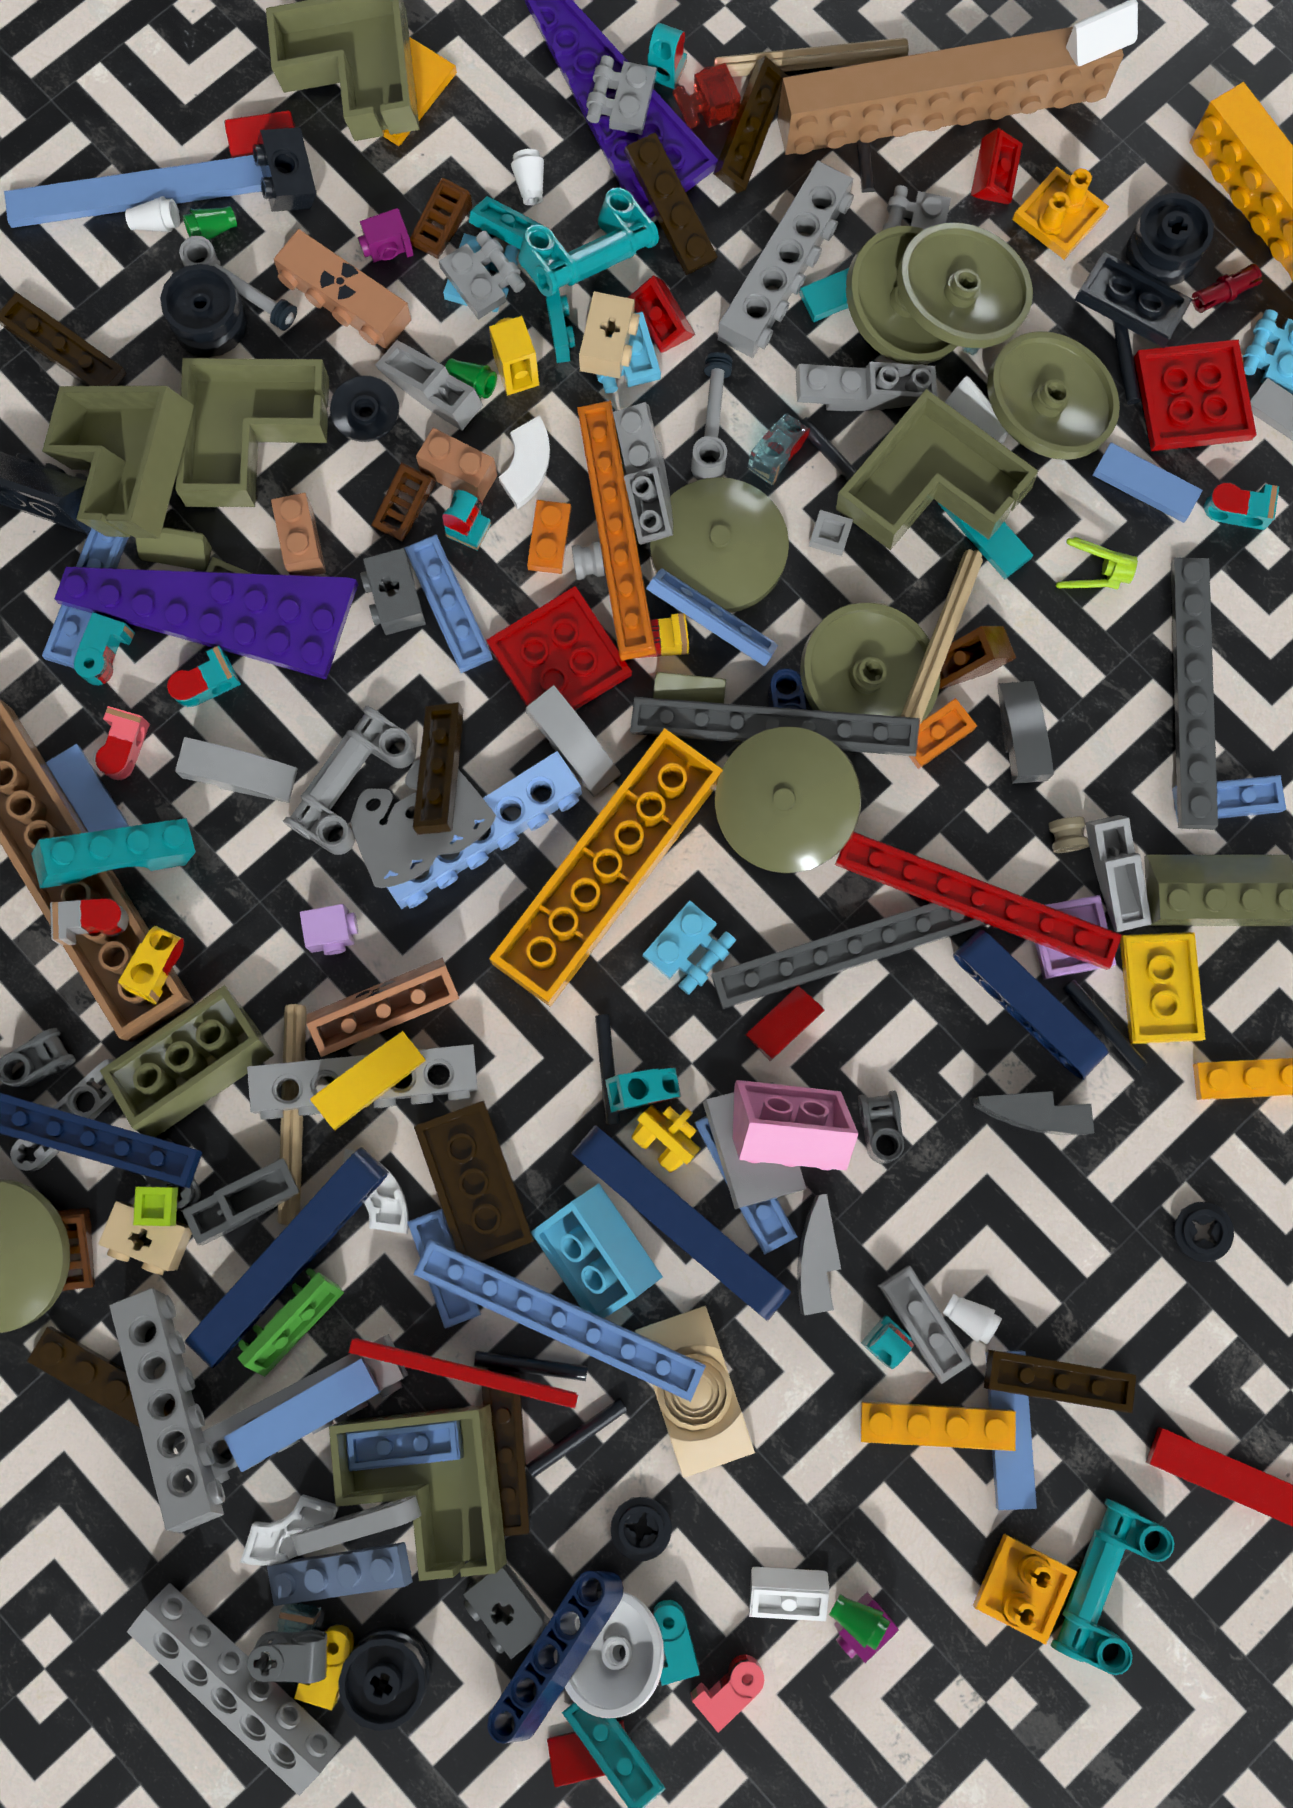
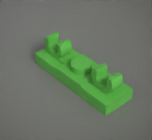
[238,1268,344,1377]

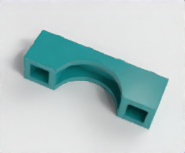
[31,818,196,889]

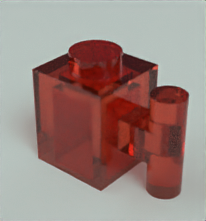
[672,63,741,128]

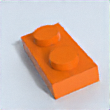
[527,500,571,574]
[909,698,977,769]

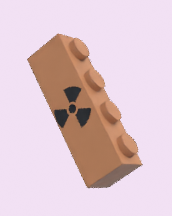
[273,229,411,350]
[306,957,459,1057]

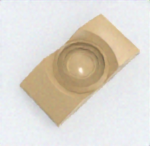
[635,1306,755,1478]

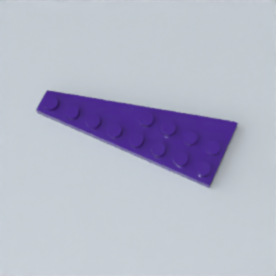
[525,0,718,219]
[54,567,358,680]

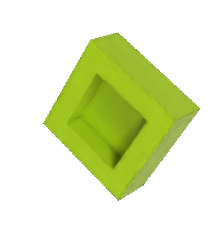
[133,1186,178,1226]

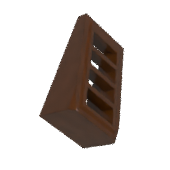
[410,178,472,259]
[371,462,436,542]
[57,1208,95,1291]

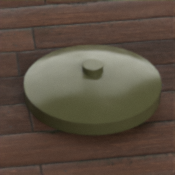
[897,223,1033,348]
[846,226,957,365]
[987,331,1120,460]
[650,477,789,613]
[800,603,940,723]
[715,727,861,873]
[0,1179,70,1333]

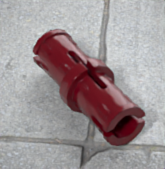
[1192,264,1262,313]

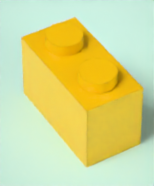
[489,316,539,396]

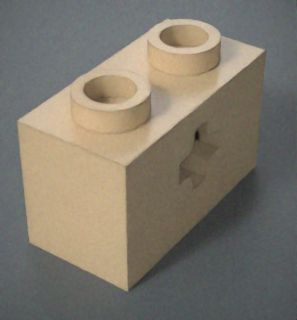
[579,291,640,379]
[98,1201,192,1275]

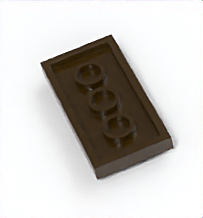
[414,1100,534,1262]

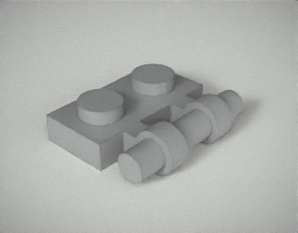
[586,55,656,135]
[882,185,951,231]
[439,231,525,320]

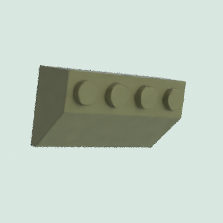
[1144,855,1293,926]
[99,985,274,1138]

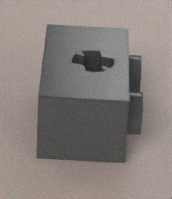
[360,548,426,635]
[463,1563,550,1659]

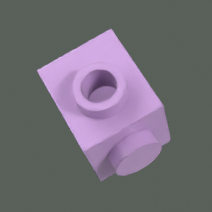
[300,904,358,955]

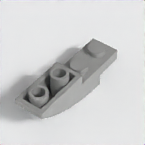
[796,362,937,411]
[613,402,673,545]

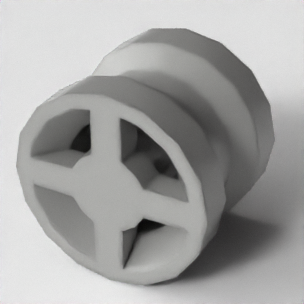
[571,541,605,580]

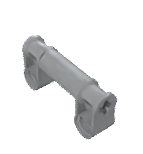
[283,706,416,855]

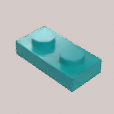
[469,196,544,250]
[546,288,575,363]

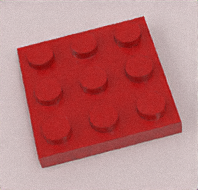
[1134,339,1257,451]
[486,586,632,711]

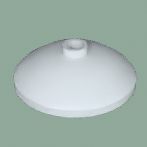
[557,1591,664,1718]

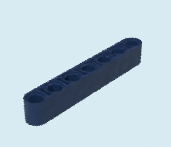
[571,1125,791,1322]
[184,1147,389,1369]

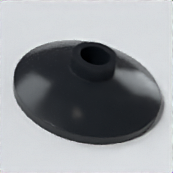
[330,376,399,442]

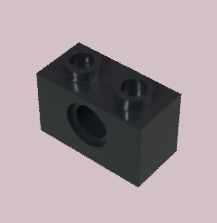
[253,127,316,212]

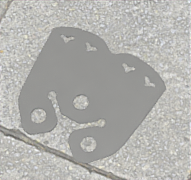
[351,759,496,888]

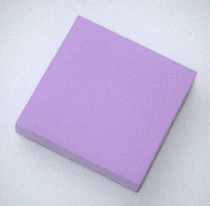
[1035,895,1116,980]

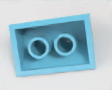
[531,1184,663,1318]

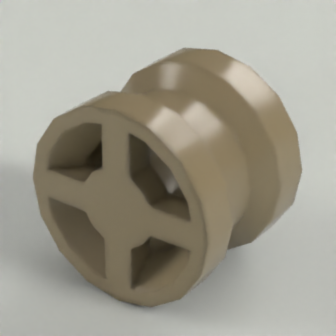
[1048,816,1089,853]

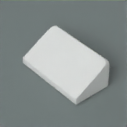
[1066,0,1138,66]
[945,376,1008,444]
[749,1567,829,1621]

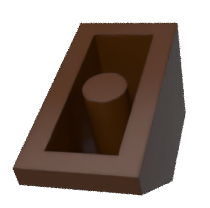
[939,626,1016,689]

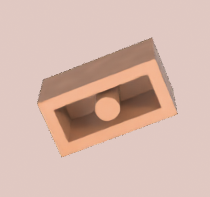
[416,428,497,502]
[271,492,326,576]

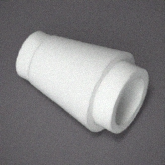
[511,149,544,205]
[125,196,180,232]
[943,1294,1002,1345]

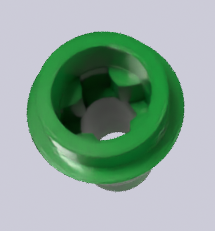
[183,206,237,240]
[445,358,497,399]
[829,1594,891,1650]

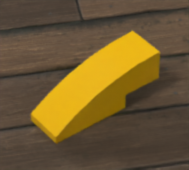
[310,1031,426,1130]

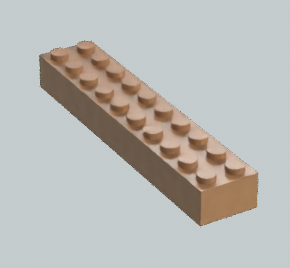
[777,27,1124,155]
[0,699,194,1042]

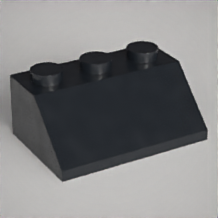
[0,452,91,535]

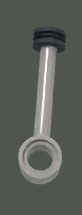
[179,236,297,331]
[691,352,733,480]

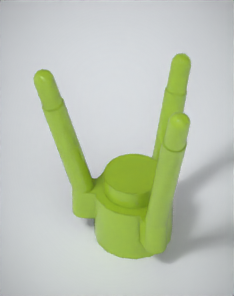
[1056,537,1138,590]

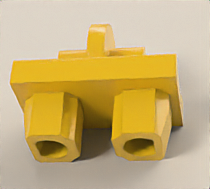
[631,1105,701,1173]

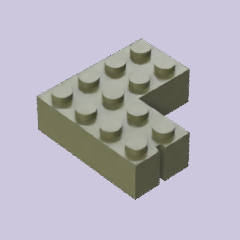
[266,0,420,141]
[176,358,329,507]
[42,386,194,539]
[836,389,1039,550]
[329,1404,507,1581]

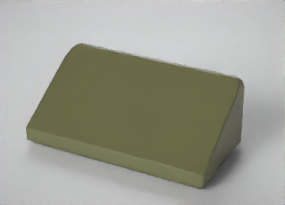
[136,527,212,571]
[653,672,726,704]

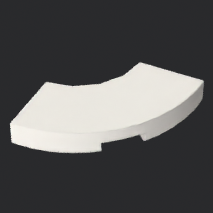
[499,416,550,509]
[343,1149,409,1234]
[240,1494,339,1566]

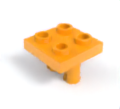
[1012,167,1109,260]
[973,1534,1077,1645]

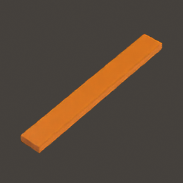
[577,400,656,661]

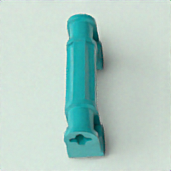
[518,188,659,297]
[1050,1498,1174,1675]

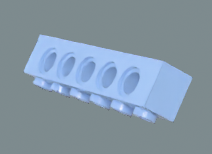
[384,751,582,909]

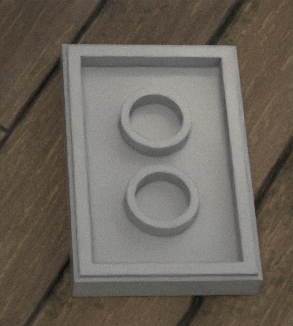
[703,1082,807,1209]

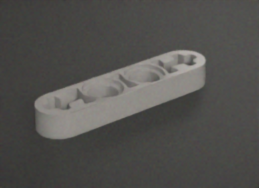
[10,1059,115,1171]
[291,1495,422,1556]

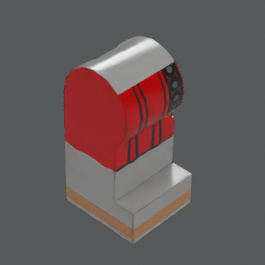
[50,899,129,946]

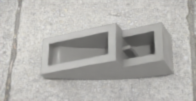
[375,340,483,430]
[526,685,621,797]
[175,737,298,803]
[1085,815,1152,932]
[797,1194,841,1315]

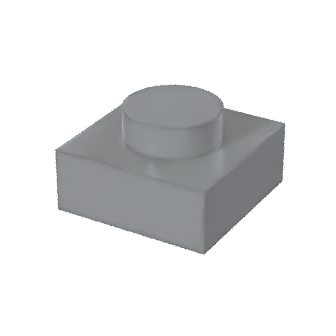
[809,510,853,556]

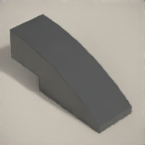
[997,681,1054,784]
[972,1091,1095,1135]
[182,1158,300,1246]

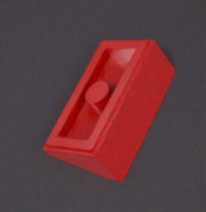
[224,111,295,158]
[971,128,1023,204]
[628,275,696,353]
[746,986,825,1061]
[547,1720,626,1787]

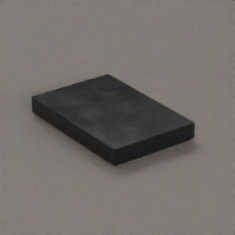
[1074,252,1193,348]

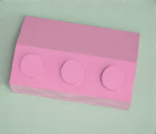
[732,1080,858,1170]

